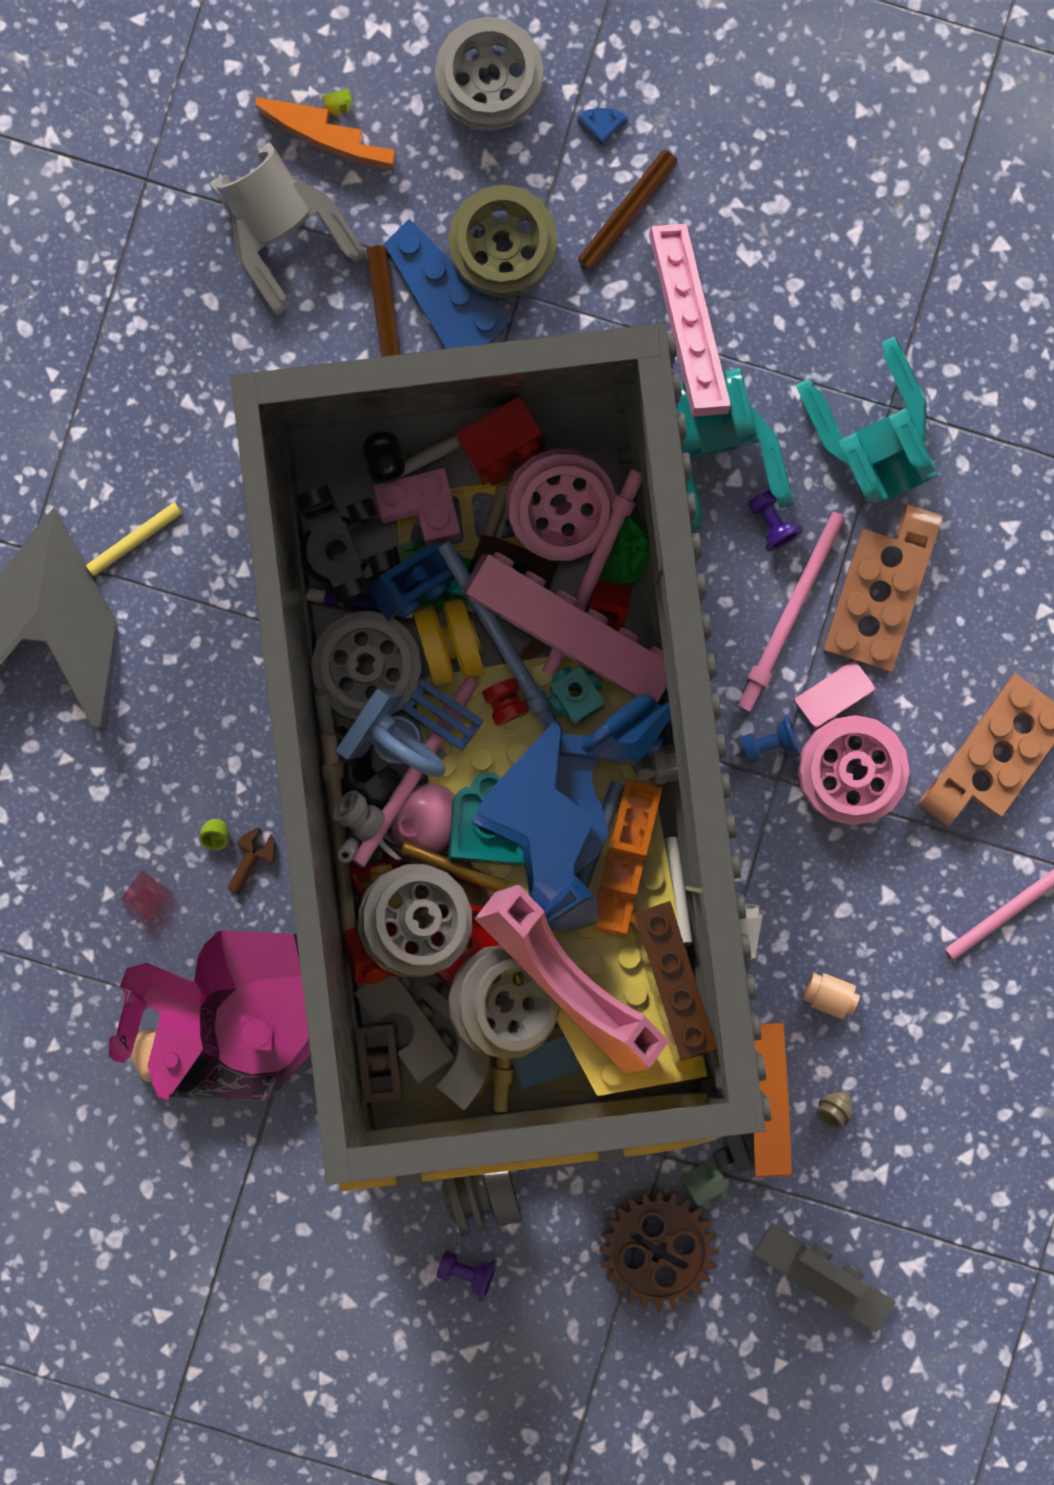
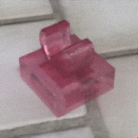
[120,870,172,921]

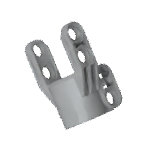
[209,142,367,317]

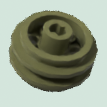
[448,184,558,298]

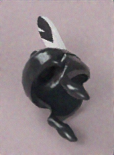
[336,726,403,860]

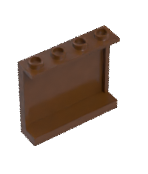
[630,901,717,1064]

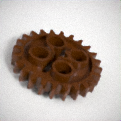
[599,1190,719,1311]

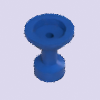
[741,714,801,763]

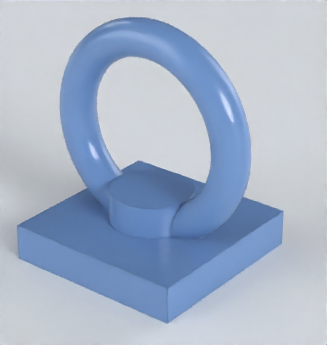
[336,687,446,777]

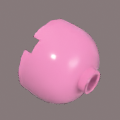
[390,782,455,854]

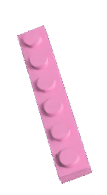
[649,224,731,417]

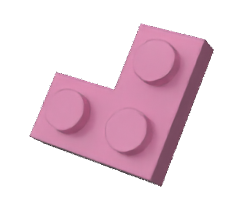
[373,468,462,547]

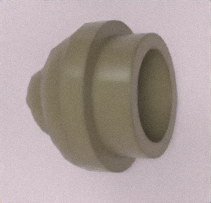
[816,1091,854,1129]

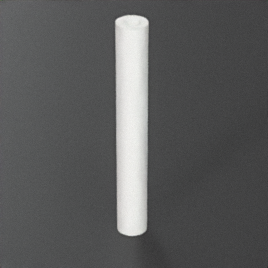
[664,837,693,946]

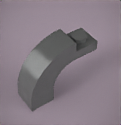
[417,982,496,1111]

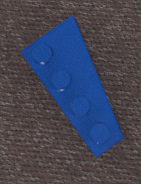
[384,219,511,349]

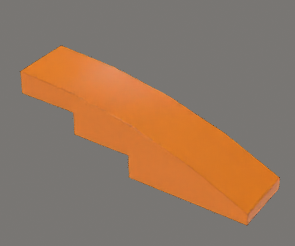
[255,97,396,172]
[589,779,662,938]
[752,1023,792,1178]

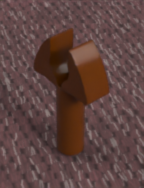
[228,828,275,894]

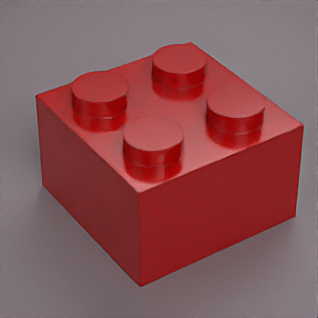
[456,396,545,486]

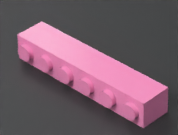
[460,552,667,703]

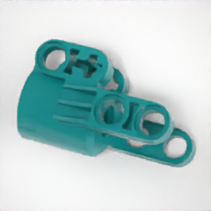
[796,336,938,505]
[676,368,794,531]

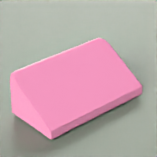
[793,660,876,730]

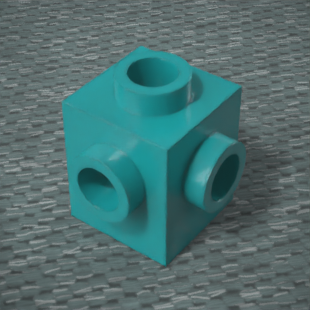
[547,665,605,728]

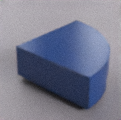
[577,108,628,145]

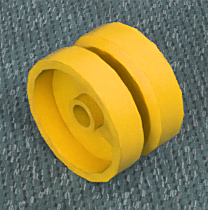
[413,597,485,688]

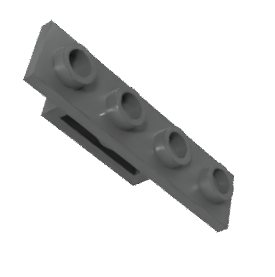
[753,1222,896,1333]

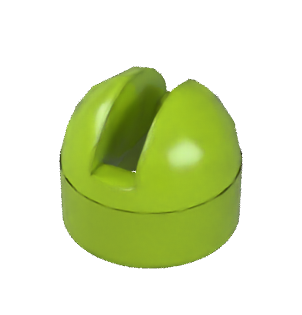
[321,88,352,117]
[199,818,230,851]

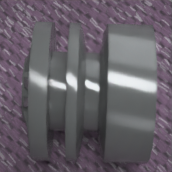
[442,1171,522,1237]

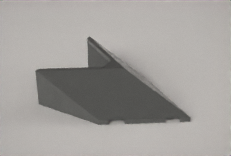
[0,507,117,729]

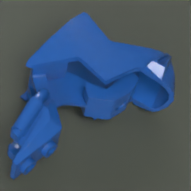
[472,693,672,932]

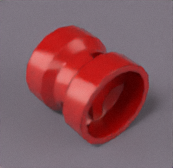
[482,678,529,726]

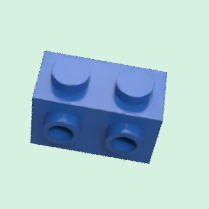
[369,541,454,621]

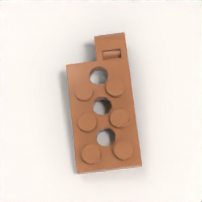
[822,504,942,672]
[918,673,1054,826]

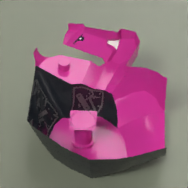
[109,930,311,1101]

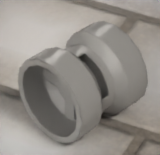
[332,790,385,841]

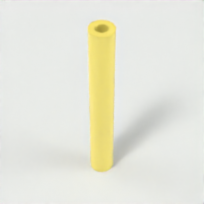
[86,502,183,577]

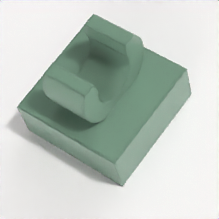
[681,1158,729,1209]

